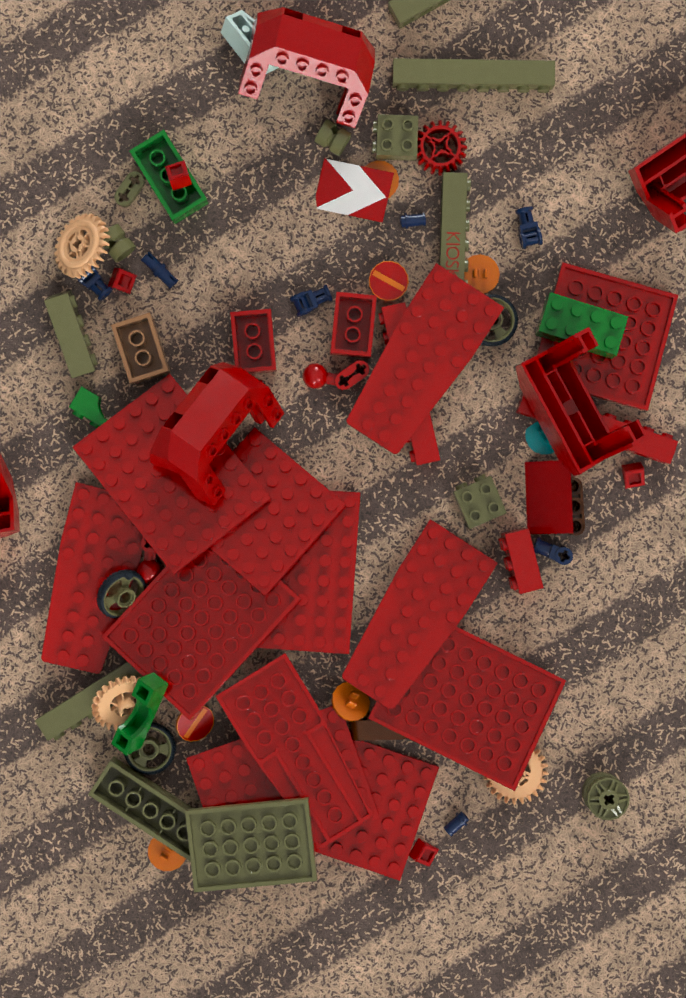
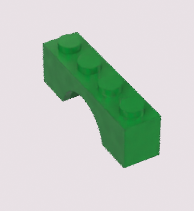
[69,386,107,428]
[111,672,168,755]

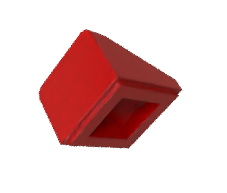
[165,160,192,190]
[108,268,137,294]
[621,462,645,489]
[409,838,439,867]

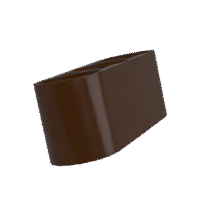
[568,477,585,536]
[351,718,408,741]

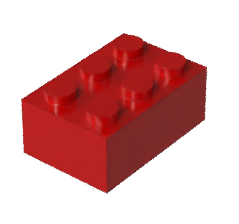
[330,292,377,359]
[230,309,277,374]
[498,528,544,594]

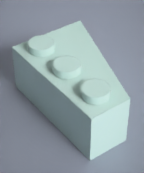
[221,10,279,74]

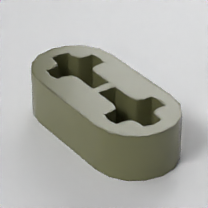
[114,171,145,207]

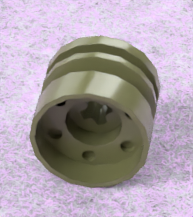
[582,772,630,820]

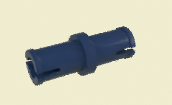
[141,251,179,289]

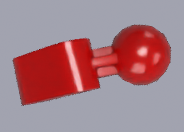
[302,360,369,390]
[136,537,162,585]

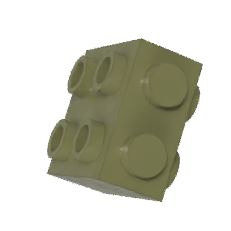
[372,114,418,161]
[452,474,507,529]

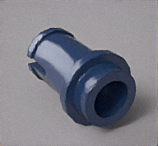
[400,213,426,229]
[443,811,469,837]

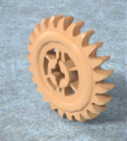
[54,213,110,279]
[91,676,141,731]
[483,749,549,805]

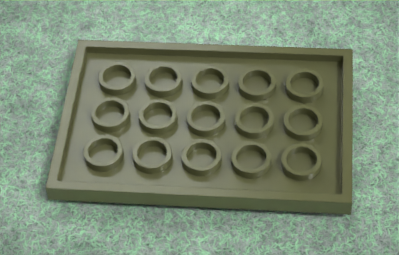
[185,797,318,892]

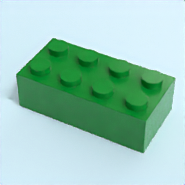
[129,129,209,224]
[535,292,629,359]

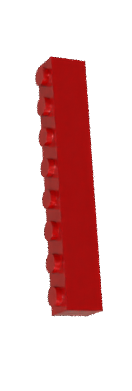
[378,302,440,466]
[516,393,678,464]

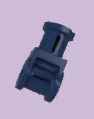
[515,206,543,249]
[75,266,113,301]
[289,284,333,317]
[533,537,573,565]

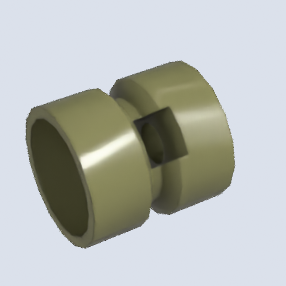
[315,119,352,156]
[103,224,136,263]

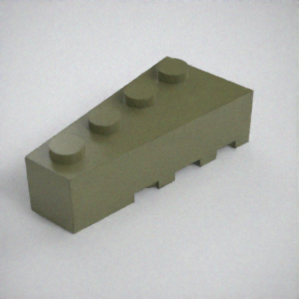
[44,290,98,378]

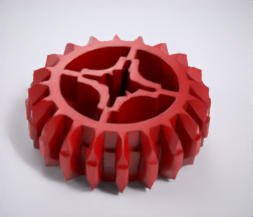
[417,120,467,176]

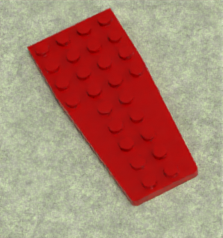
[346,263,504,454]
[41,482,143,674]
[342,519,498,709]
[215,653,371,848]

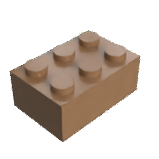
[111,312,171,385]

